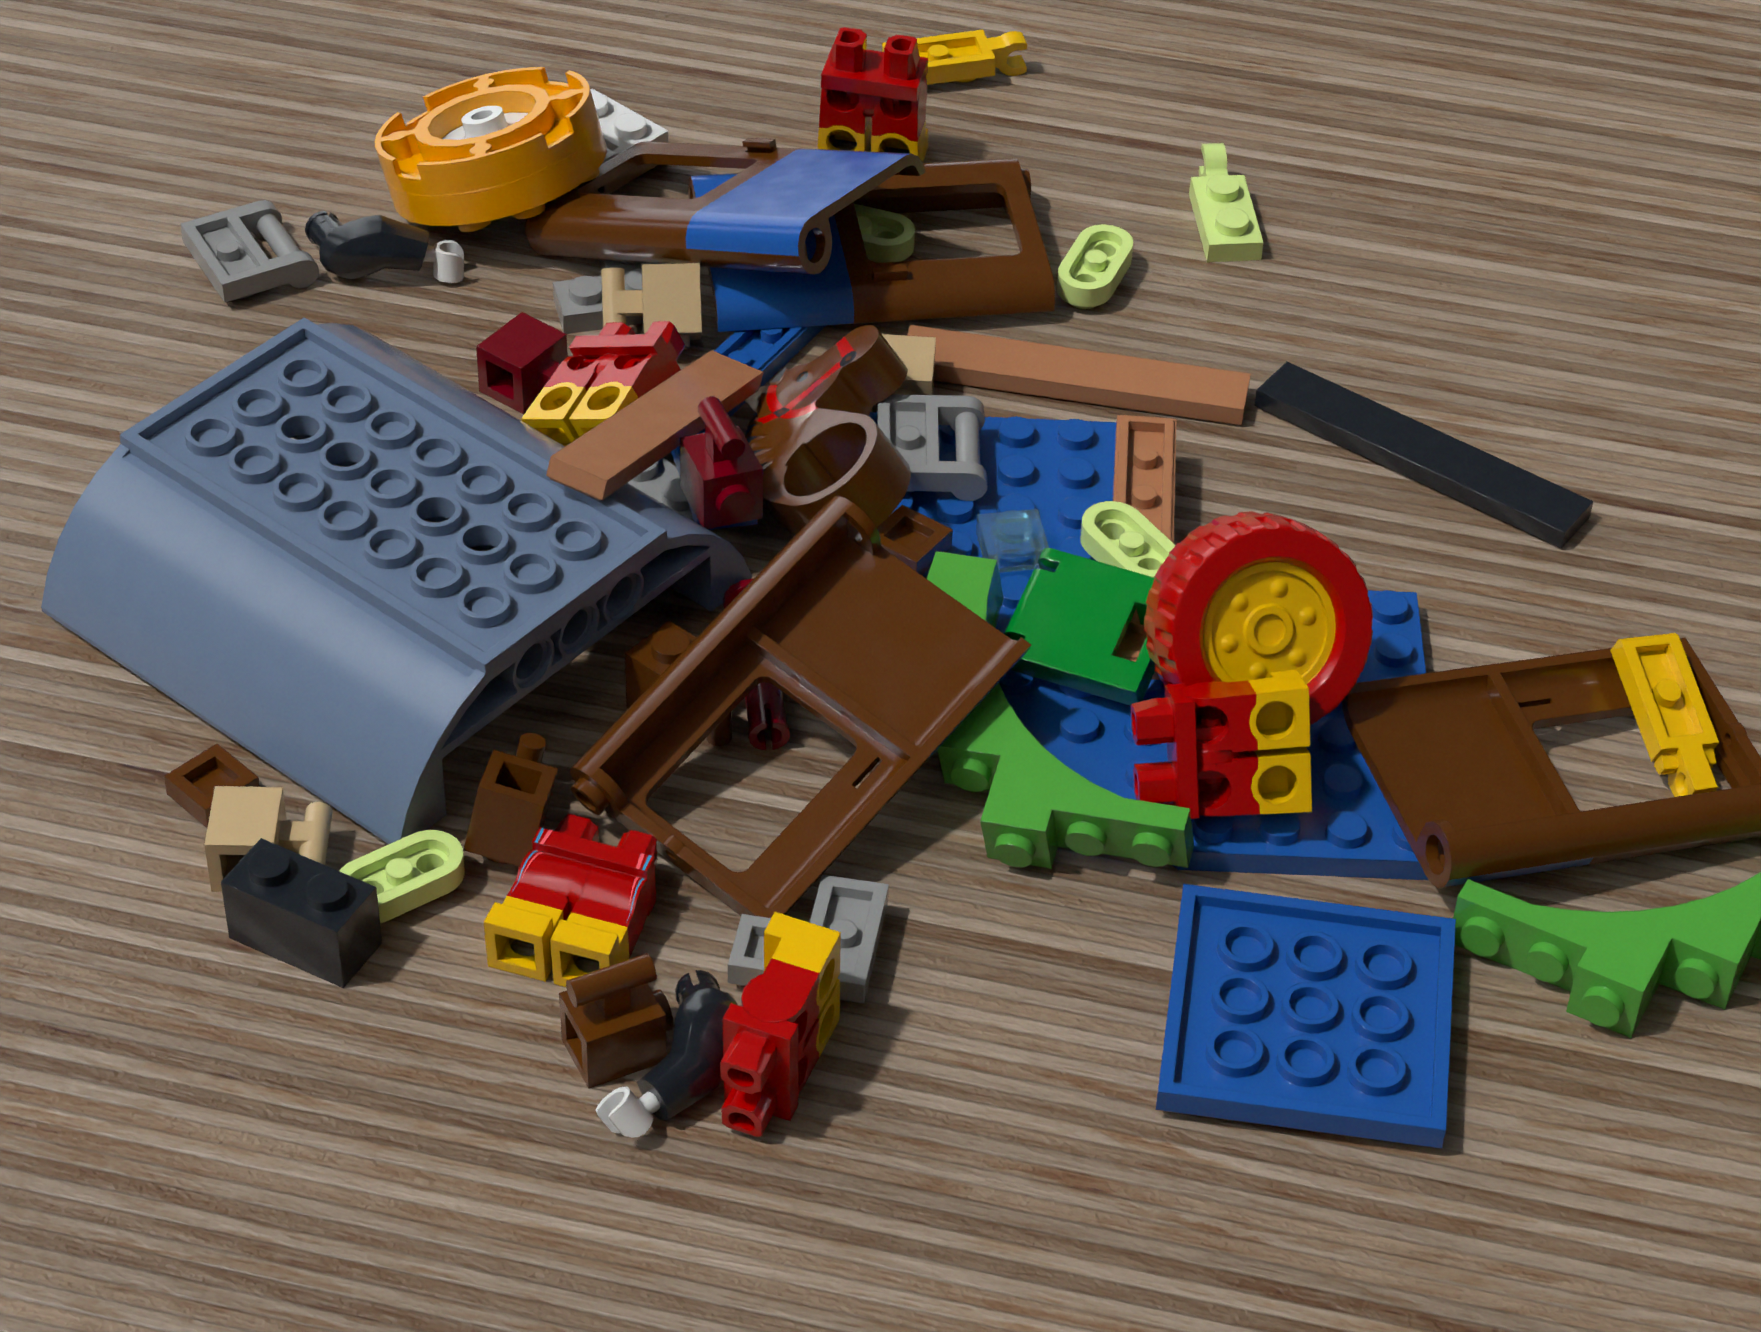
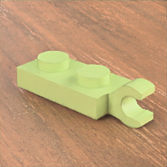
[1189,143,1264,262]

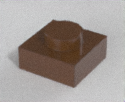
[877,505,953,575]
[164,743,260,828]

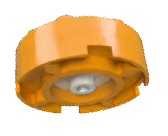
[375,67,607,232]

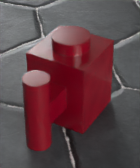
[476,312,568,414]
[680,396,763,529]

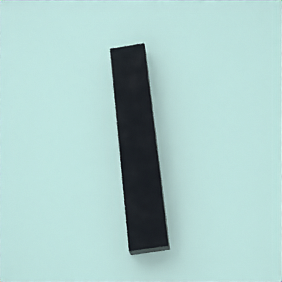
[1254,361,1594,548]

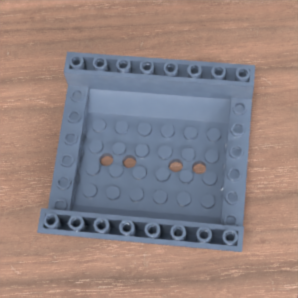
[41,317,752,844]

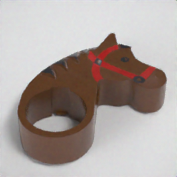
[745,325,911,536]

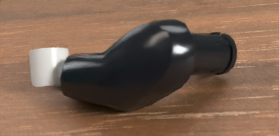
[305,211,464,283]
[596,970,737,1138]

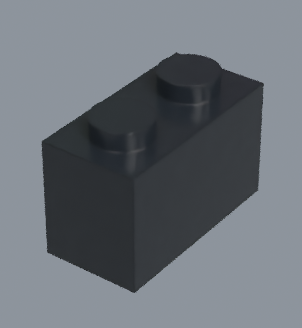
[221,838,382,988]

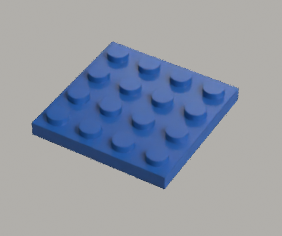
[1156,884,1456,1148]

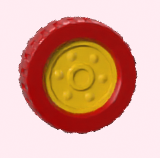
[1144,511,1373,726]

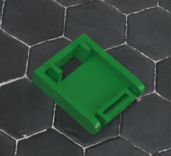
[1004,548,1155,706]

